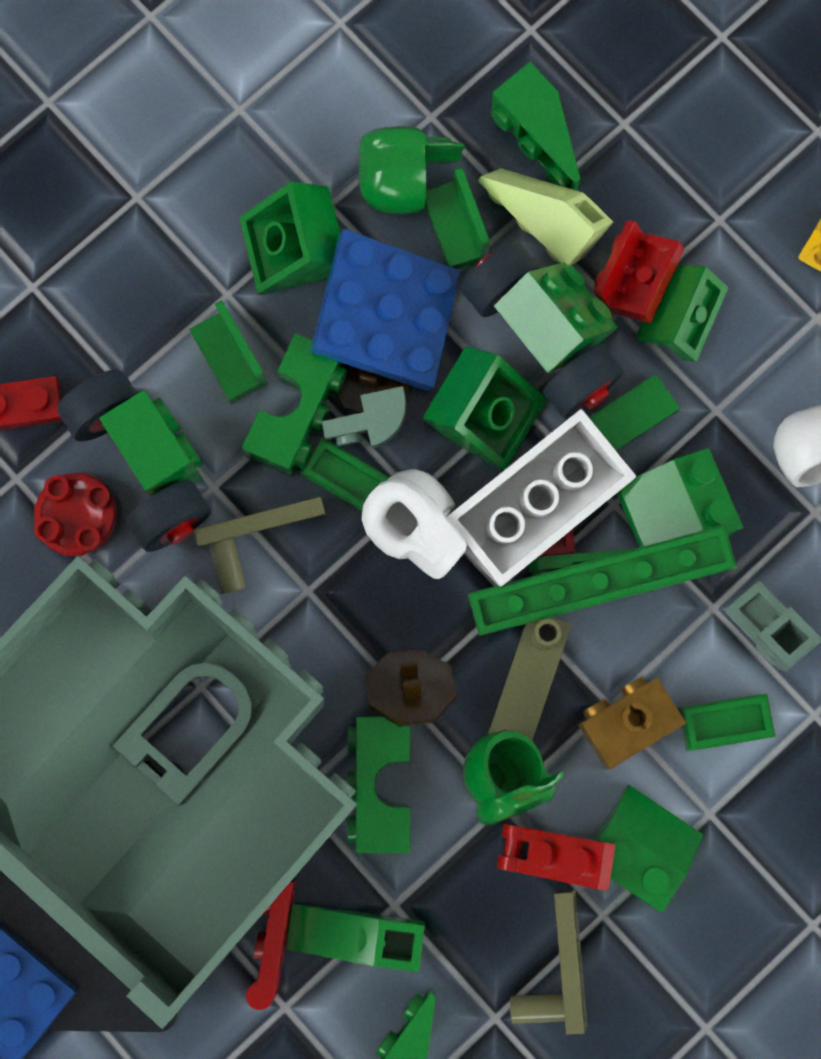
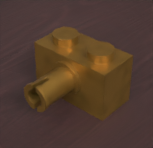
[578,676,686,770]

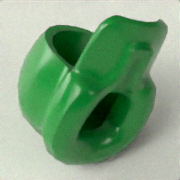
[358,126,465,215]
[463,730,565,826]

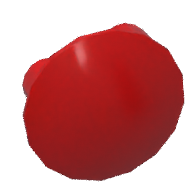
[34,473,117,556]

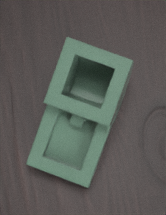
[322,386,407,448]
[726,581,821,671]

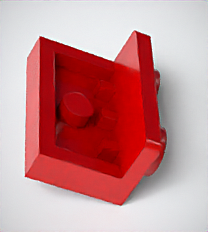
[594,220,685,323]

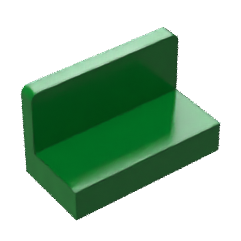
[425,167,490,269]
[636,265,729,362]
[189,300,268,404]

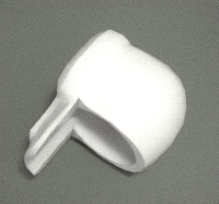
[773,405,821,487]
[362,469,467,579]

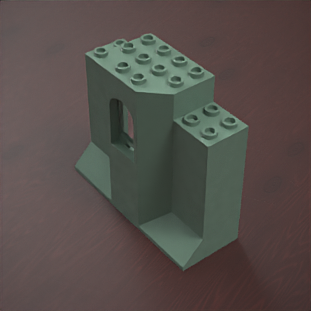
[0,556,357,1029]

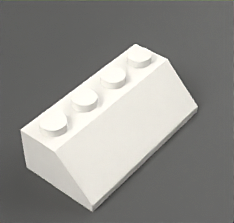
[446,409,637,587]

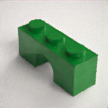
[241,333,347,477]
[347,717,411,853]

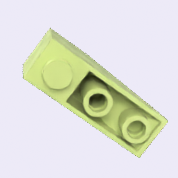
[478,168,613,266]

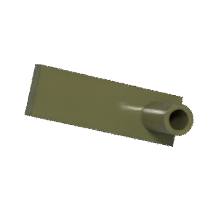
[194,497,326,594]
[488,617,572,741]
[510,889,588,1035]

